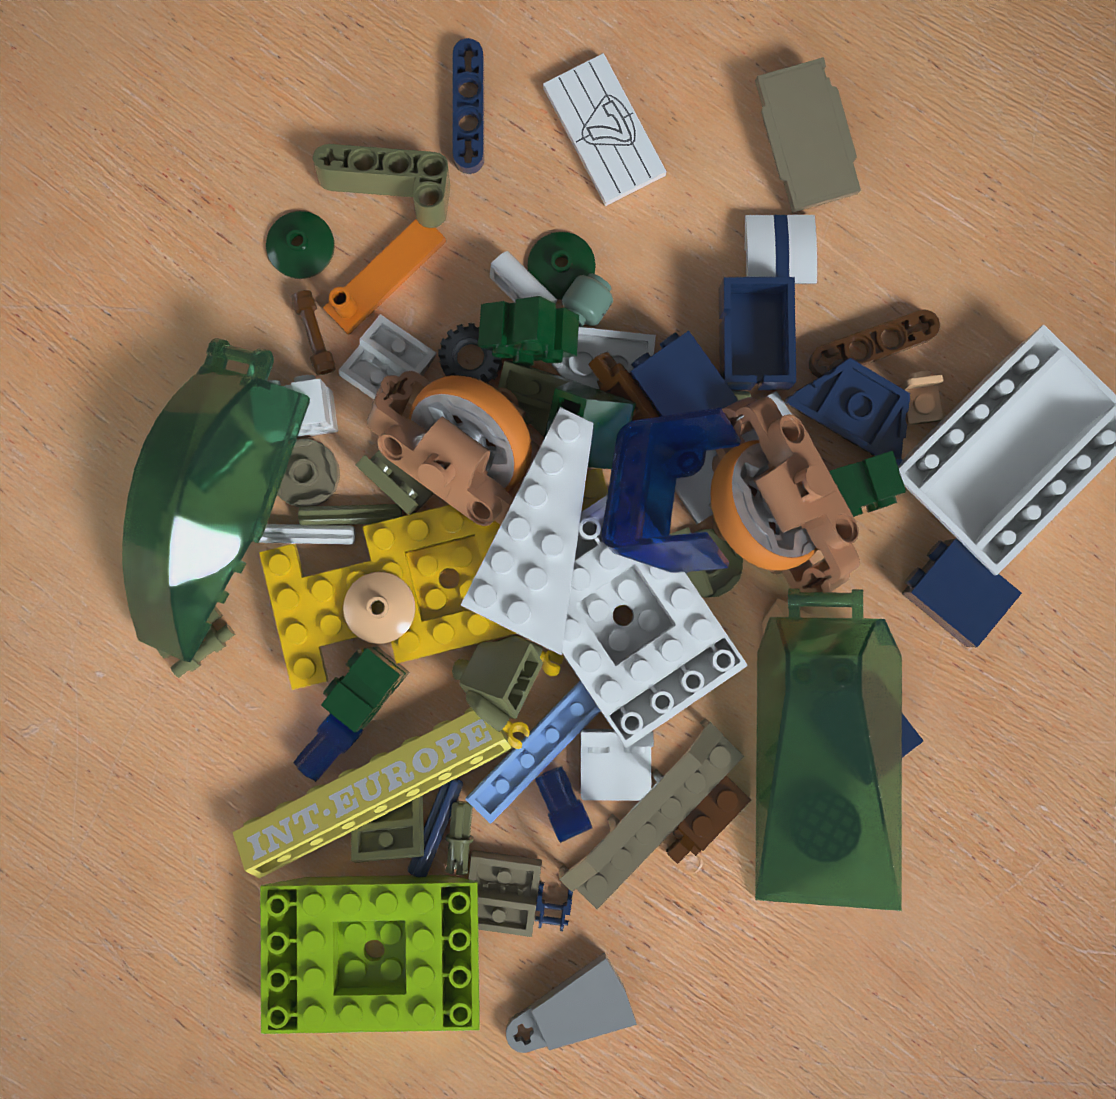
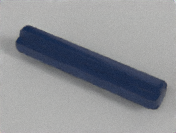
[407,778,463,878]

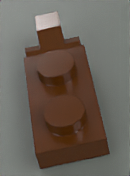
[588,351,667,448]
[666,775,751,864]

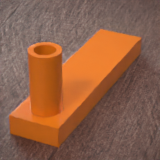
[323,219,447,335]

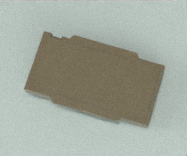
[755,57,861,213]

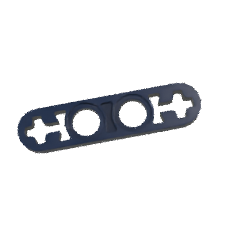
[453,38,484,174]

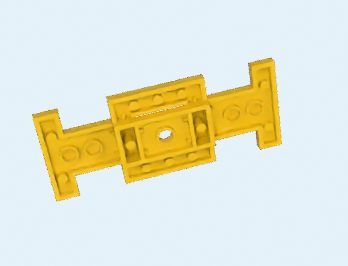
[259,468,626,690]

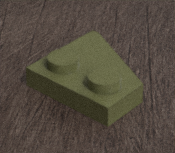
[351,795,424,863]

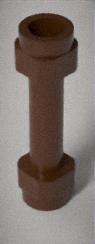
[291,290,336,375]

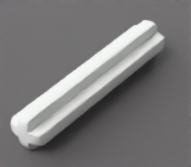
[251,524,356,545]

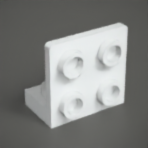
[581,729,654,801]

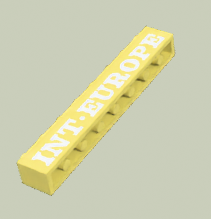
[232,707,512,878]

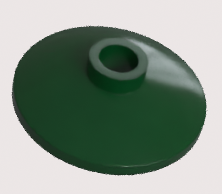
[266,211,335,279]
[527,232,596,300]

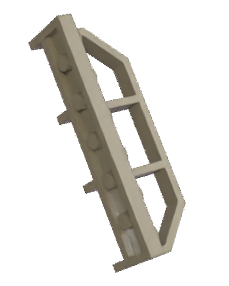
[559,718,744,909]

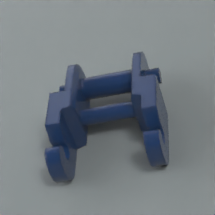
[535,881,573,932]

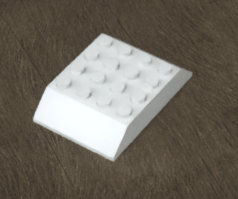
[898,325,1116,576]

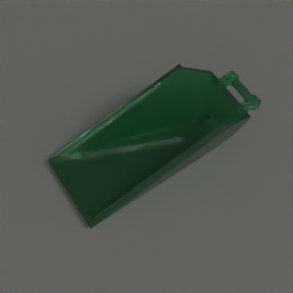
[755,588,902,911]

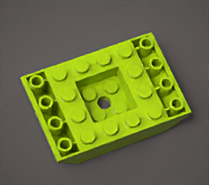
[260,875,480,1034]

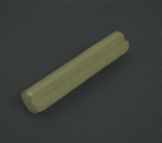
[298,504,402,525]

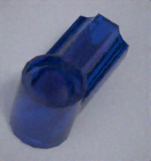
[293,713,364,782]
[535,766,593,843]

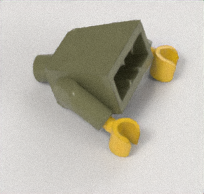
[452,635,564,749]

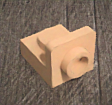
[899,371,943,426]

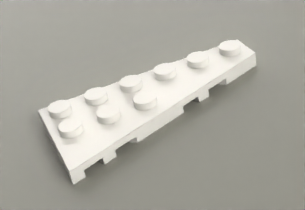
[461,407,593,656]

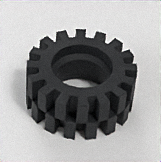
[438,323,502,385]

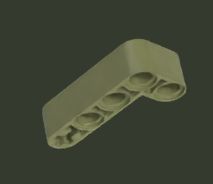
[313,144,450,228]

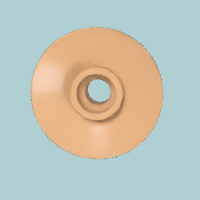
[343,572,416,644]

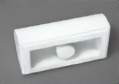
[490,251,557,303]

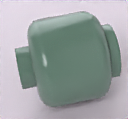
[562,273,613,327]

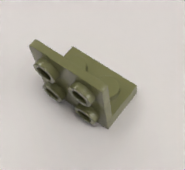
[356,450,434,515]

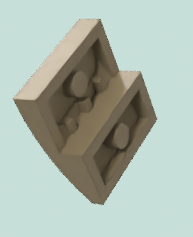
[468,850,542,937]

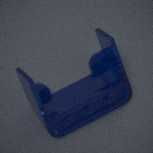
[601,407,741,573]

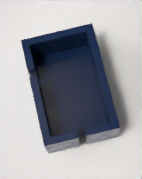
[719,277,796,390]

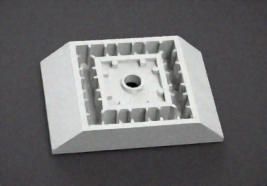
[562,483,748,748]

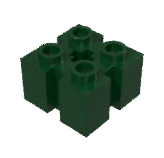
[478,296,579,366]
[829,451,906,517]
[321,646,410,733]

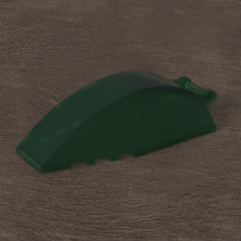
[122,338,310,662]

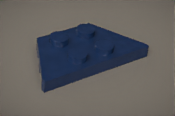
[784,358,910,466]

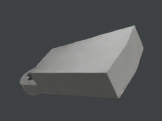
[506,952,637,1053]

